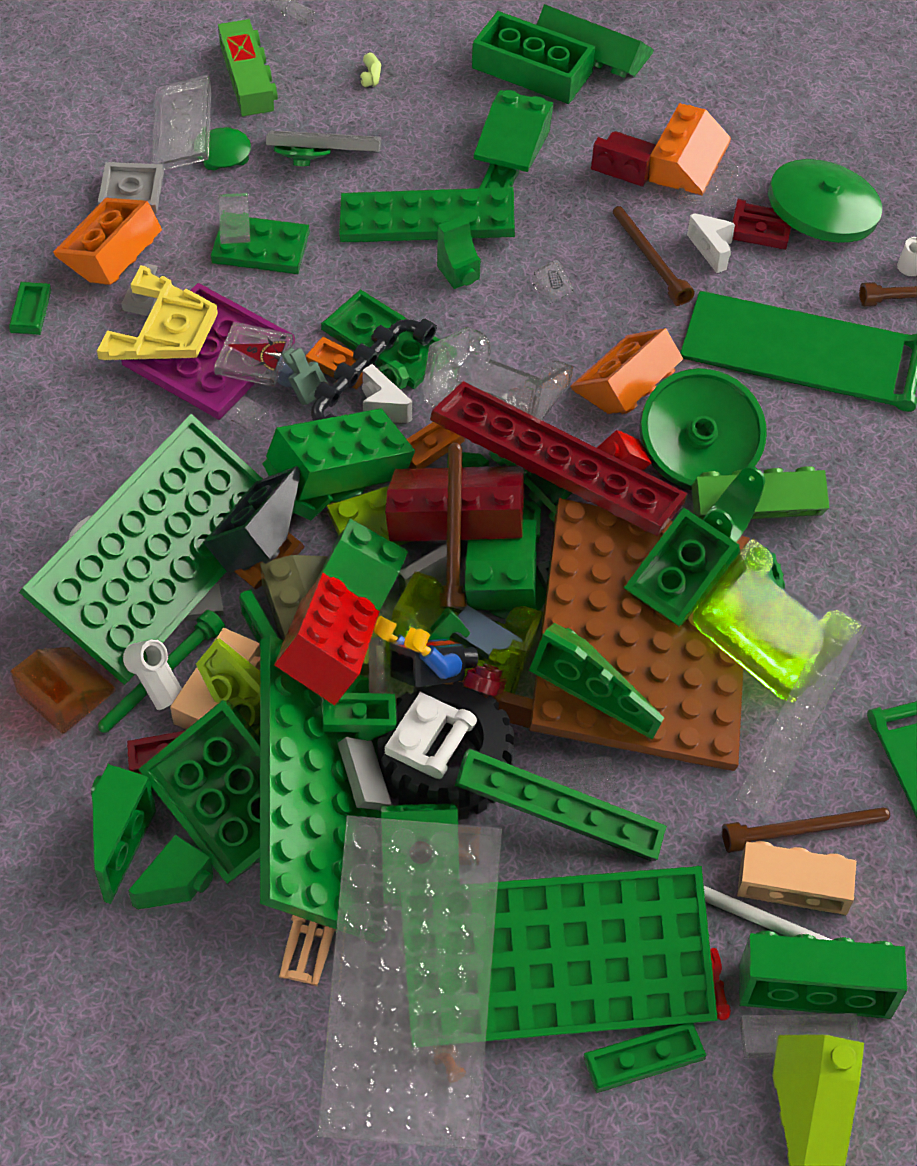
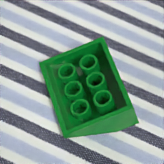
[138,700,260,884]

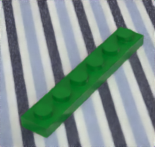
[454,749,667,861]

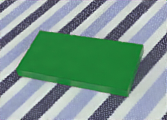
[321,289,453,389]

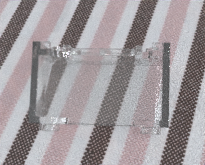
[423,327,574,420]

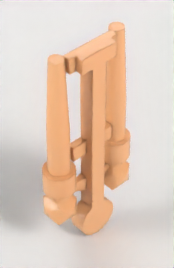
[279,915,337,986]

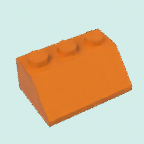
[649,103,731,196]
[53,198,162,285]
[570,328,683,415]

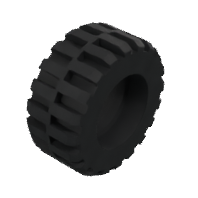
[377,682,514,820]

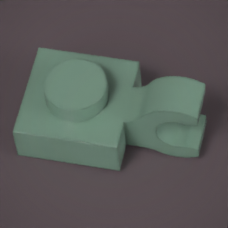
[282,347,328,405]

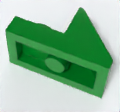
[322,693,397,741]

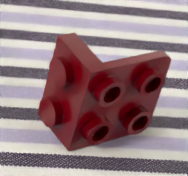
[591,131,656,187]

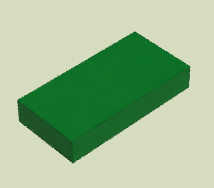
[9,282,51,335]

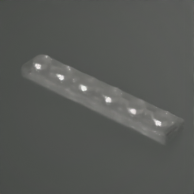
[735,609,867,816]

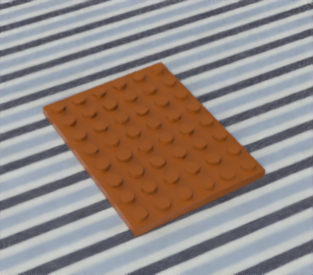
[529,498,750,771]

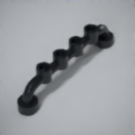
[311,318,437,421]

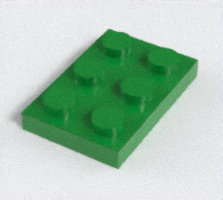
[211,214,310,274]

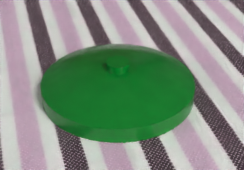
[768,159,882,243]
[639,368,767,490]

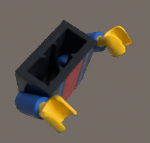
[374,616,478,687]

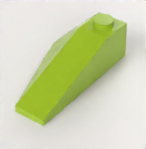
[196,638,260,738]
[772,1035,864,1166]

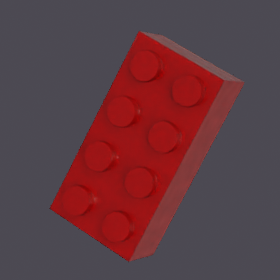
[274,573,380,706]

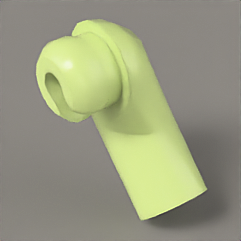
[360,53,381,87]

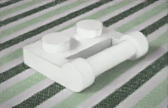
[385,692,477,779]

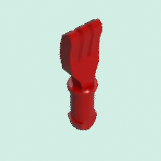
[710,948,731,1021]

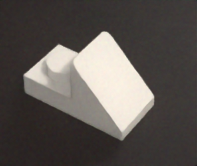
[687,213,735,273]
[362,364,412,423]

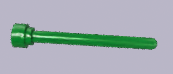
[98,609,226,733]

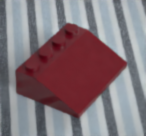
[385,466,524,541]

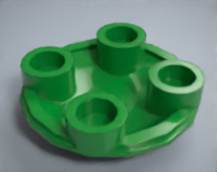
[195,127,251,170]

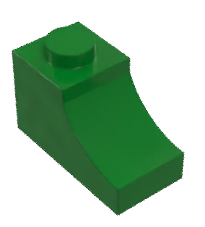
[437,215,481,289]

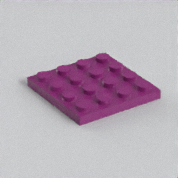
[121,283,295,420]

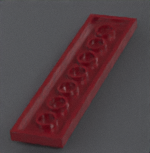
[430,381,688,536]

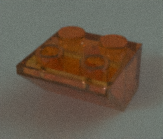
[10,647,116,734]

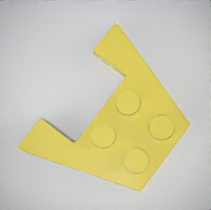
[97,265,218,360]

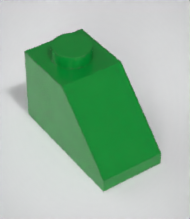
[128,835,213,910]

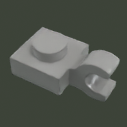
[121,263,160,316]

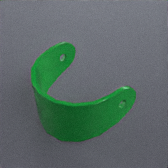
[703,466,765,543]

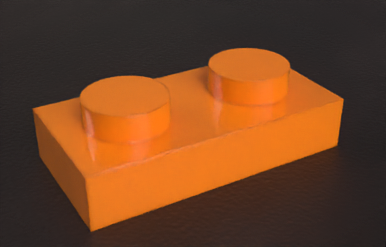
[306,336,363,390]
[407,422,465,469]

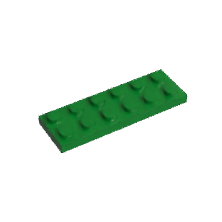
[339,187,515,242]

